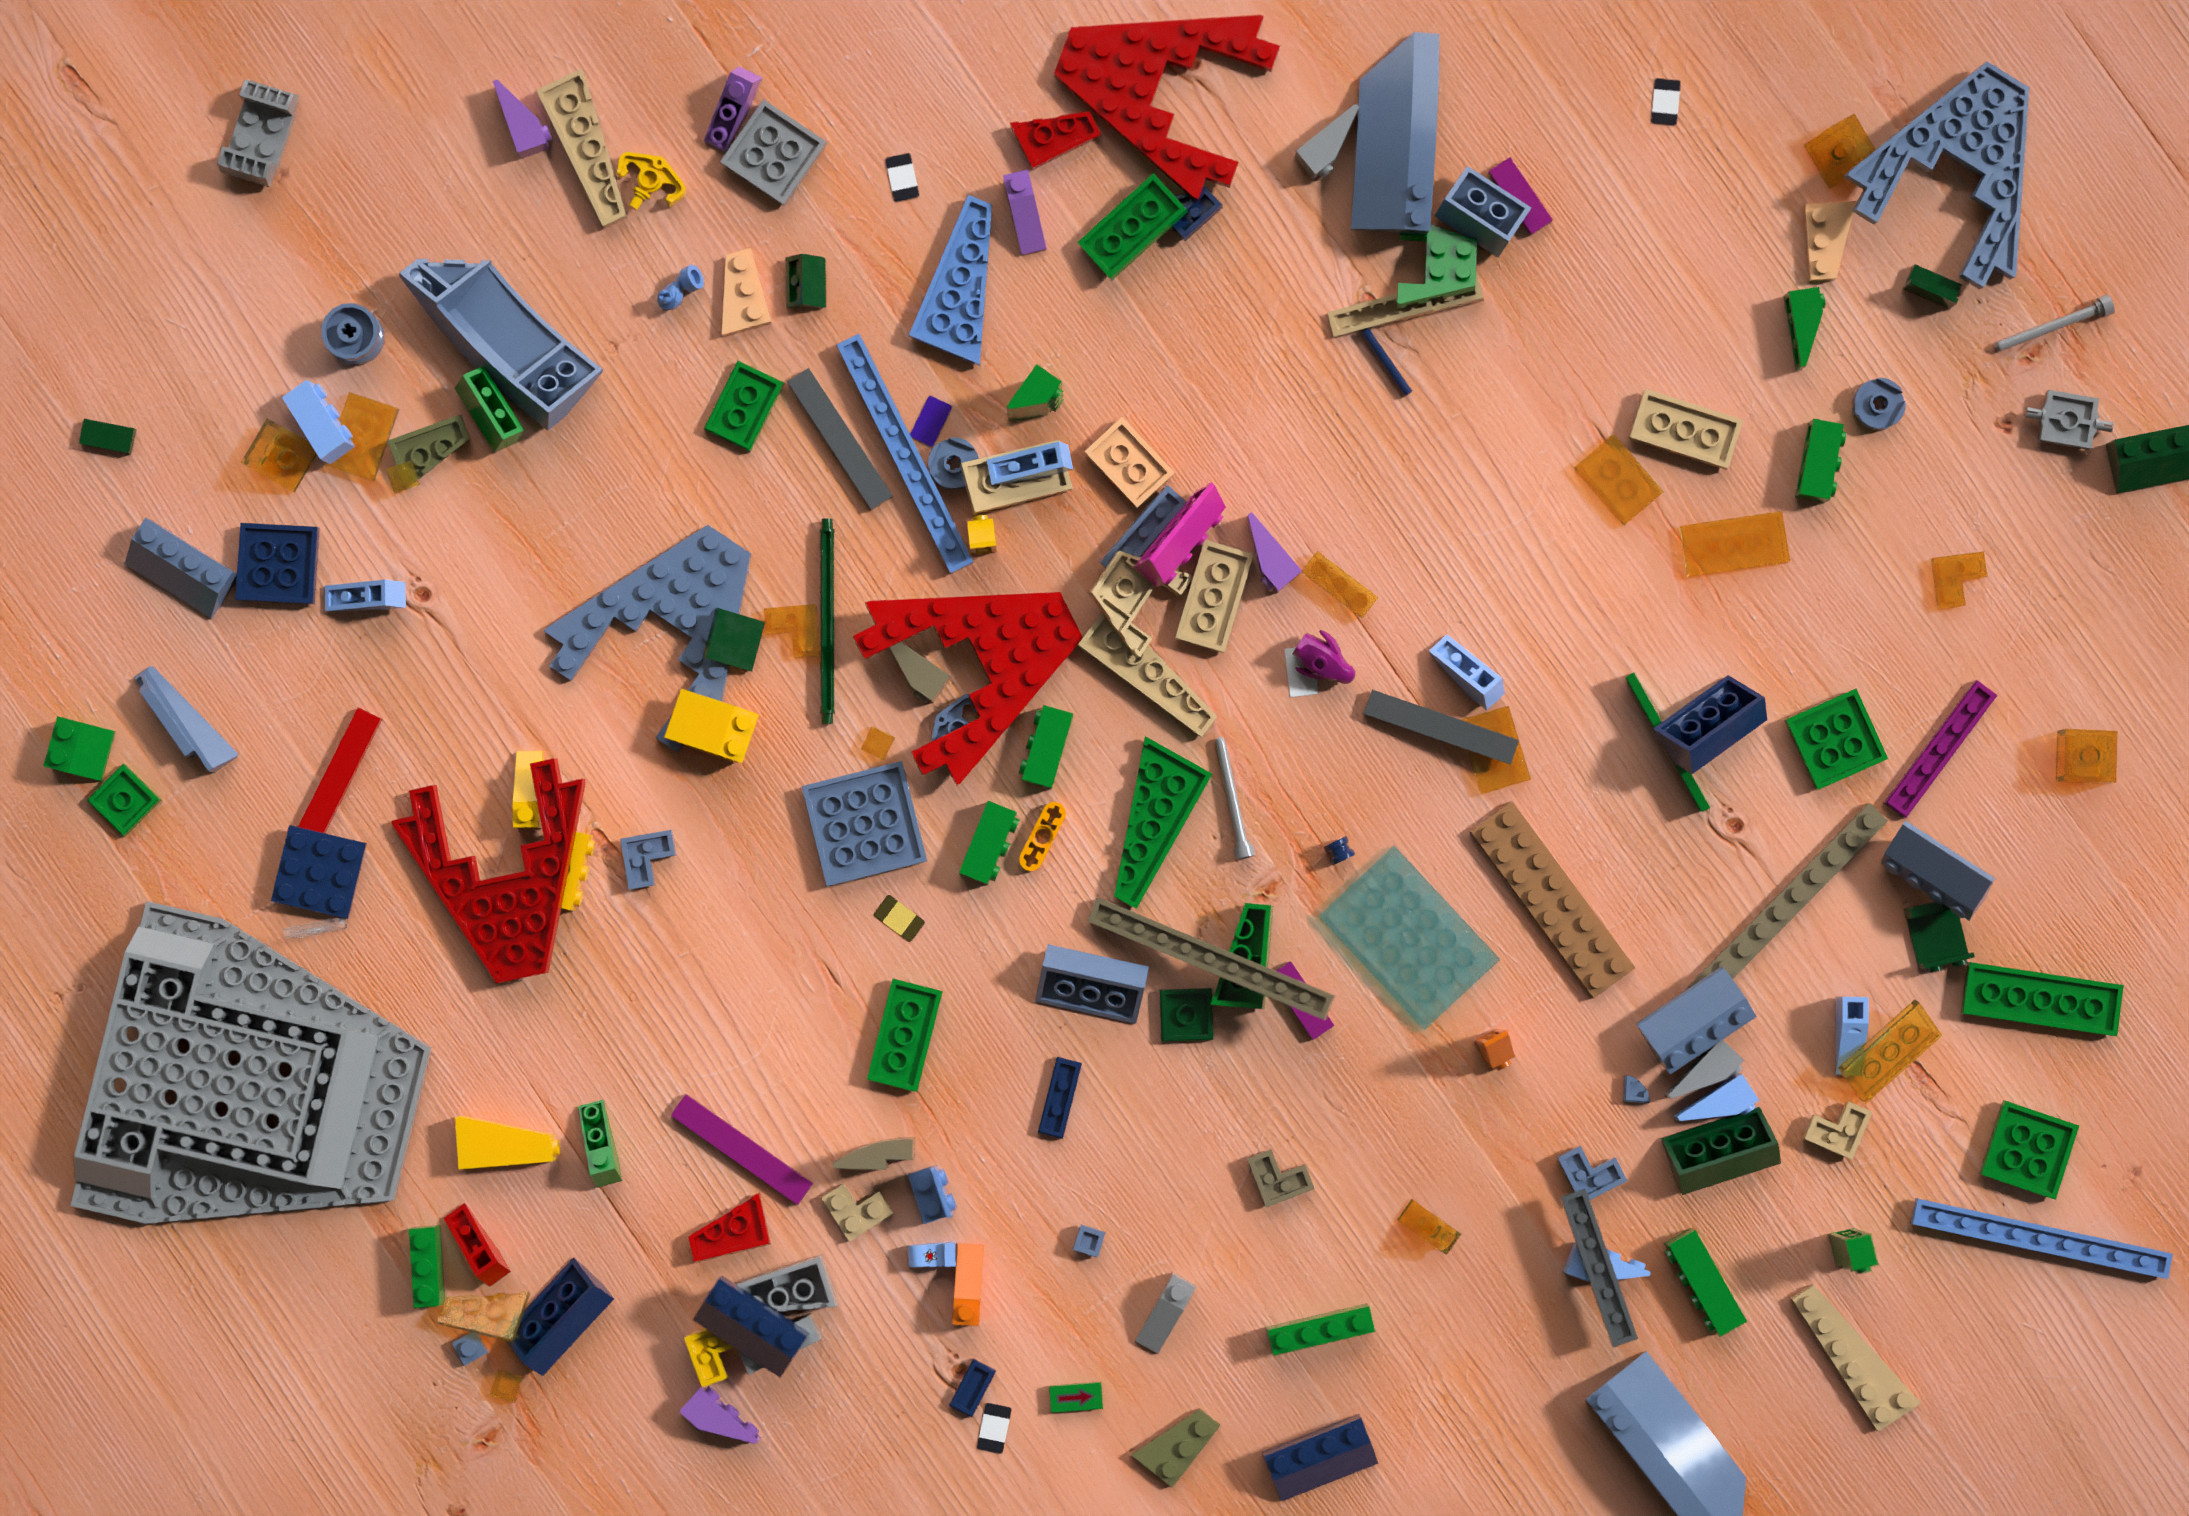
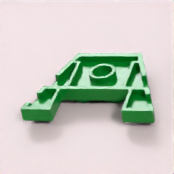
[1397,224,1477,309]

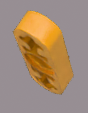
[1019,802,1066,871]

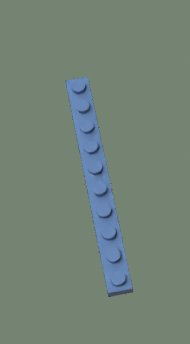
[837,334,974,574]
[1910,1198,2173,1279]

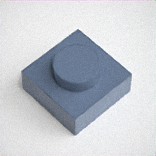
[1073,1224,1106,1258]
[452,1329,489,1366]

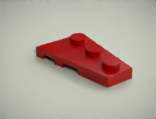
[1010,111,1101,170]

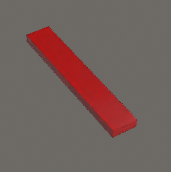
[298,707,382,833]

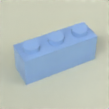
[282,380,355,464]

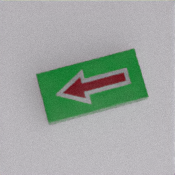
[1049,1381,1103,1413]

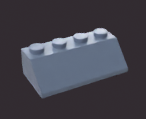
[125,517,237,618]
[1881,820,1995,921]
[1035,944,1149,1024]
[1636,967,1757,1074]

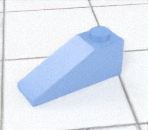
[987,441,1073,485]
[325,580,406,612]
[1429,635,1505,710]
[1673,1073,1759,1121]

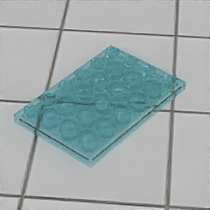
[1318,846,1500,1030]

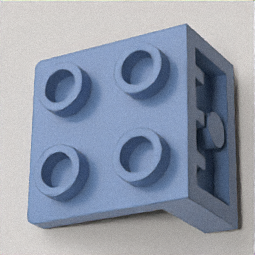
[908,1164,957,1224]

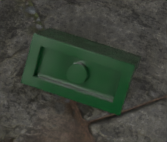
[786,253,826,309]
[1903,264,1962,309]

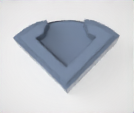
[1623,1075,1650,1103]

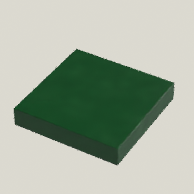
[703,608,765,672]
[1160,988,1213,1042]

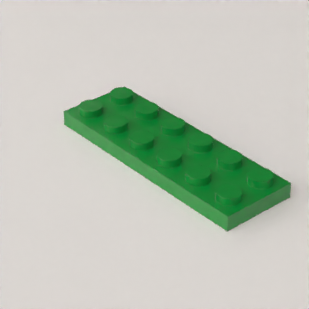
[1961,962,2124,1036]

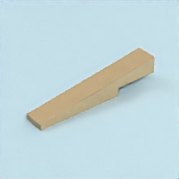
[1327,273,1484,338]

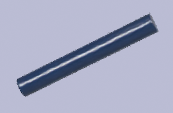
[1361,328,1412,397]

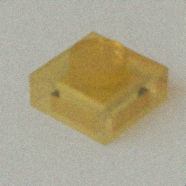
[386,461,420,493]

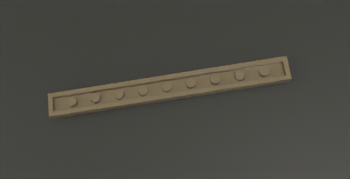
[1688,803,1888,988]
[1088,897,1335,1020]

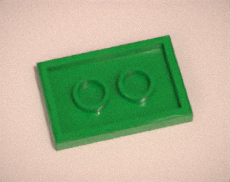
[704,360,784,452]

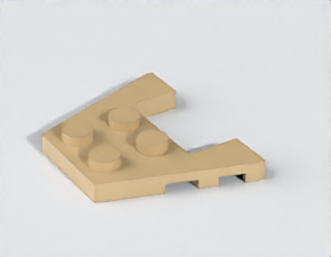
[1089,551,1193,658]

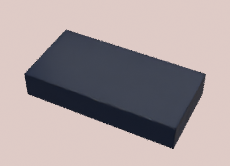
[949,1358,996,1418]

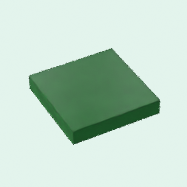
[87,763,162,837]

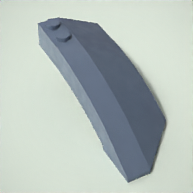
[1351,32,1439,235]
[399,259,603,431]
[1586,1351,1746,1516]

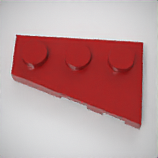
[688,1193,771,1263]

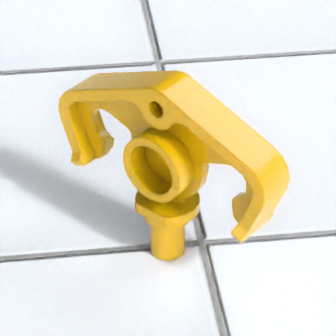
[617,152,686,211]

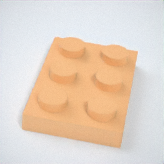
[1085,417,1175,508]

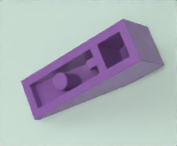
[493,79,552,159]
[1003,170,1047,256]
[1247,512,1302,593]

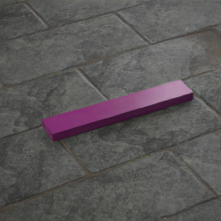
[1884,680,1998,818]
[671,1094,813,1205]

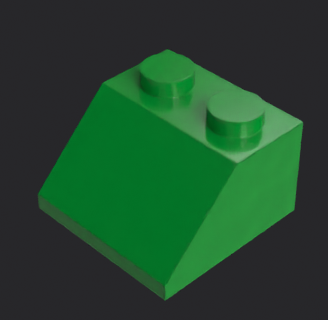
[43,716,116,781]

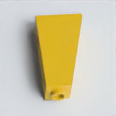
[455,1116,560,1169]

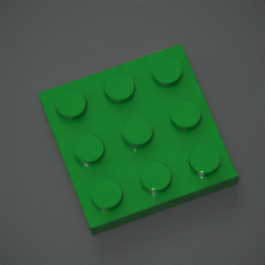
[1784,688,1888,790]
[1979,1100,2079,1200]

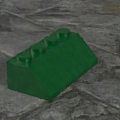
[2106,425,2189,494]
[1662,1107,1781,1195]

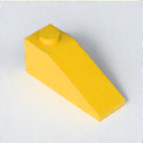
[513,751,543,829]

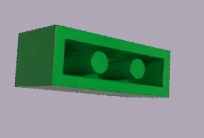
[454,366,524,453]
[1795,418,1846,503]
[1019,705,1073,789]
[959,801,1020,885]
[409,1225,446,1308]
[1828,1228,1878,1274]

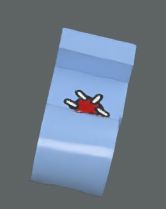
[907,1241,956,1267]

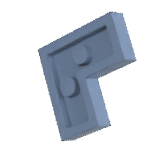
[620,830,677,890]
[1557,1145,1628,1200]

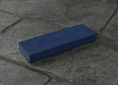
[1038,1057,1082,1139]

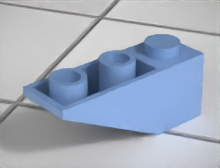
[1836,997,1869,1075]
[1563,1242,1651,1282]

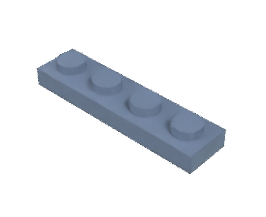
[1099,485,1187,568]

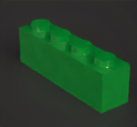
[1664,1228,1747,1337]
[1266,1303,1375,1356]

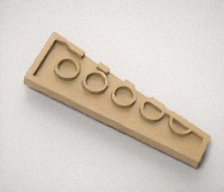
[536,68,627,228]
[1078,613,1217,738]
[1790,1284,1921,1432]

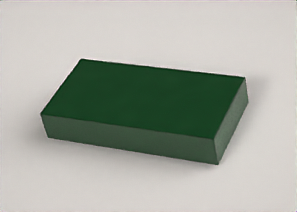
[79,419,136,454]

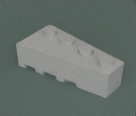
[735,1254,838,1312]

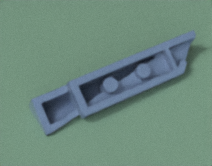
[134,666,238,773]

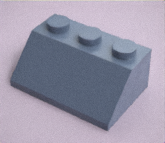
[1434,166,1531,258]

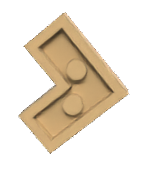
[1803,1101,1872,1160]
[821,1183,894,1242]

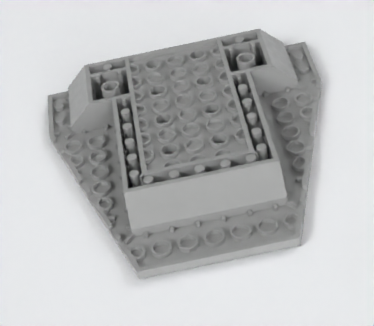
[70,901,432,1224]

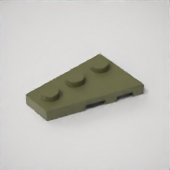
[387,414,470,489]
[1131,1408,1221,1488]

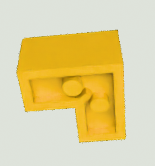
[684,1328,734,1387]

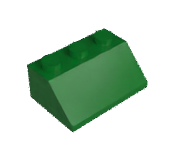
[1006,364,1064,421]

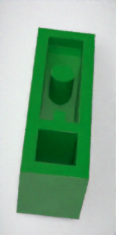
[1784,287,1826,371]

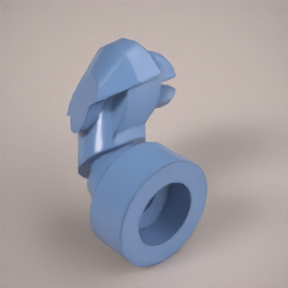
[657,265,704,310]

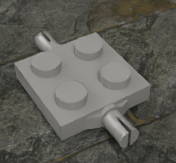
[2024,390,2114,450]

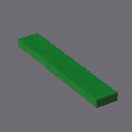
[1625,672,1711,812]

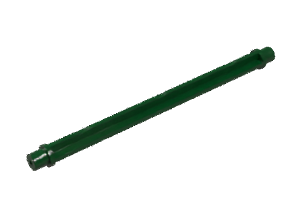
[819,518,835,724]

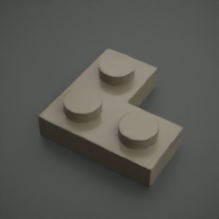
[1247,1149,1315,1208]

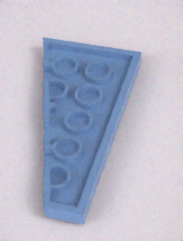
[909,195,992,366]

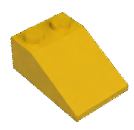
[664,689,759,763]

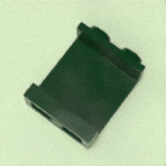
[1904,902,1975,973]

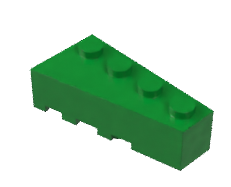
[1210,903,1273,1009]

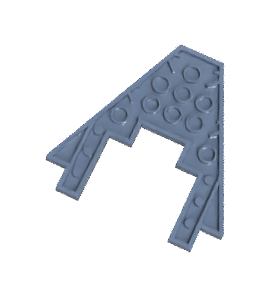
[1844,61,2029,289]
[544,525,751,753]

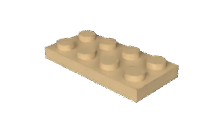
[1629,389,1743,470]
[960,440,1073,514]
[1175,540,1254,653]

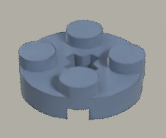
[1852,378,1906,430]
[928,437,979,490]

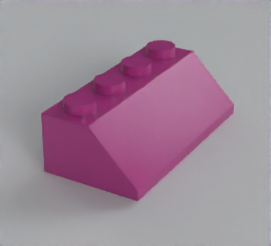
[1134,483,1226,587]

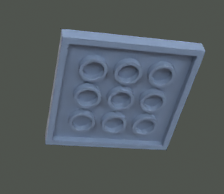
[802,761,927,887]

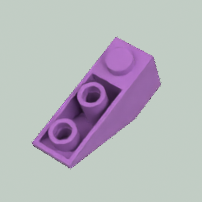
[704,66,762,152]
[679,1386,761,1444]

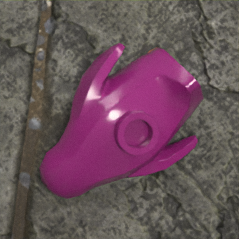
[1292,630,1356,684]

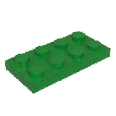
[1077,173,1188,281]
[867,978,943,1092]

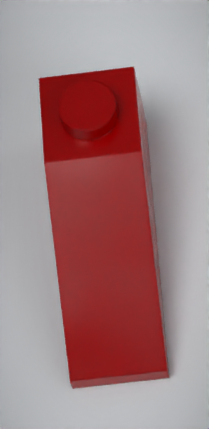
[443,1203,511,1287]

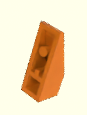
[1475,1029,1515,1071]
[952,1243,984,1326]

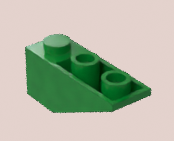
[578,1100,623,1188]

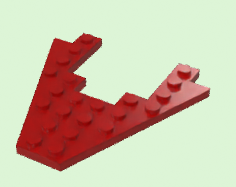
[1054,15,1280,202]
[853,592,1083,786]
[391,758,586,983]

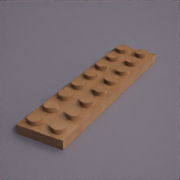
[1470,801,1635,999]

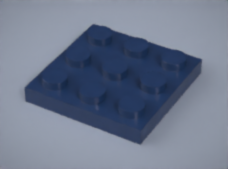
[235,523,320,605]
[271,825,367,919]

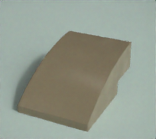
[833,1136,916,1170]

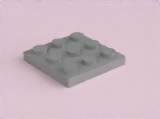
[720,99,827,206]

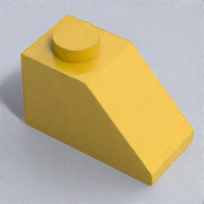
[967,515,997,555]

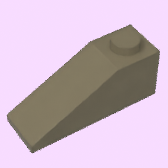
[890,642,951,703]

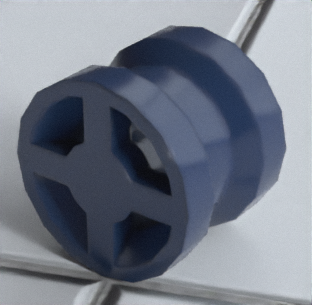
[1323,836,1355,866]

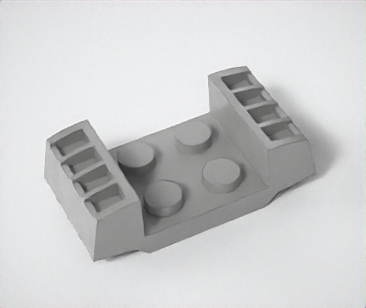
[217,79,300,187]

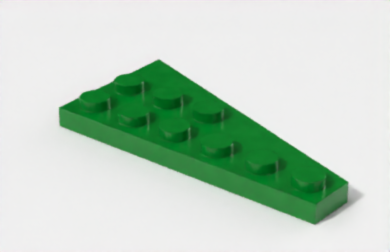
[1114,736,1212,909]

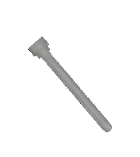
[1995,294,2115,351]
[1215,737,1255,860]

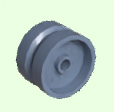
[321,303,385,365]

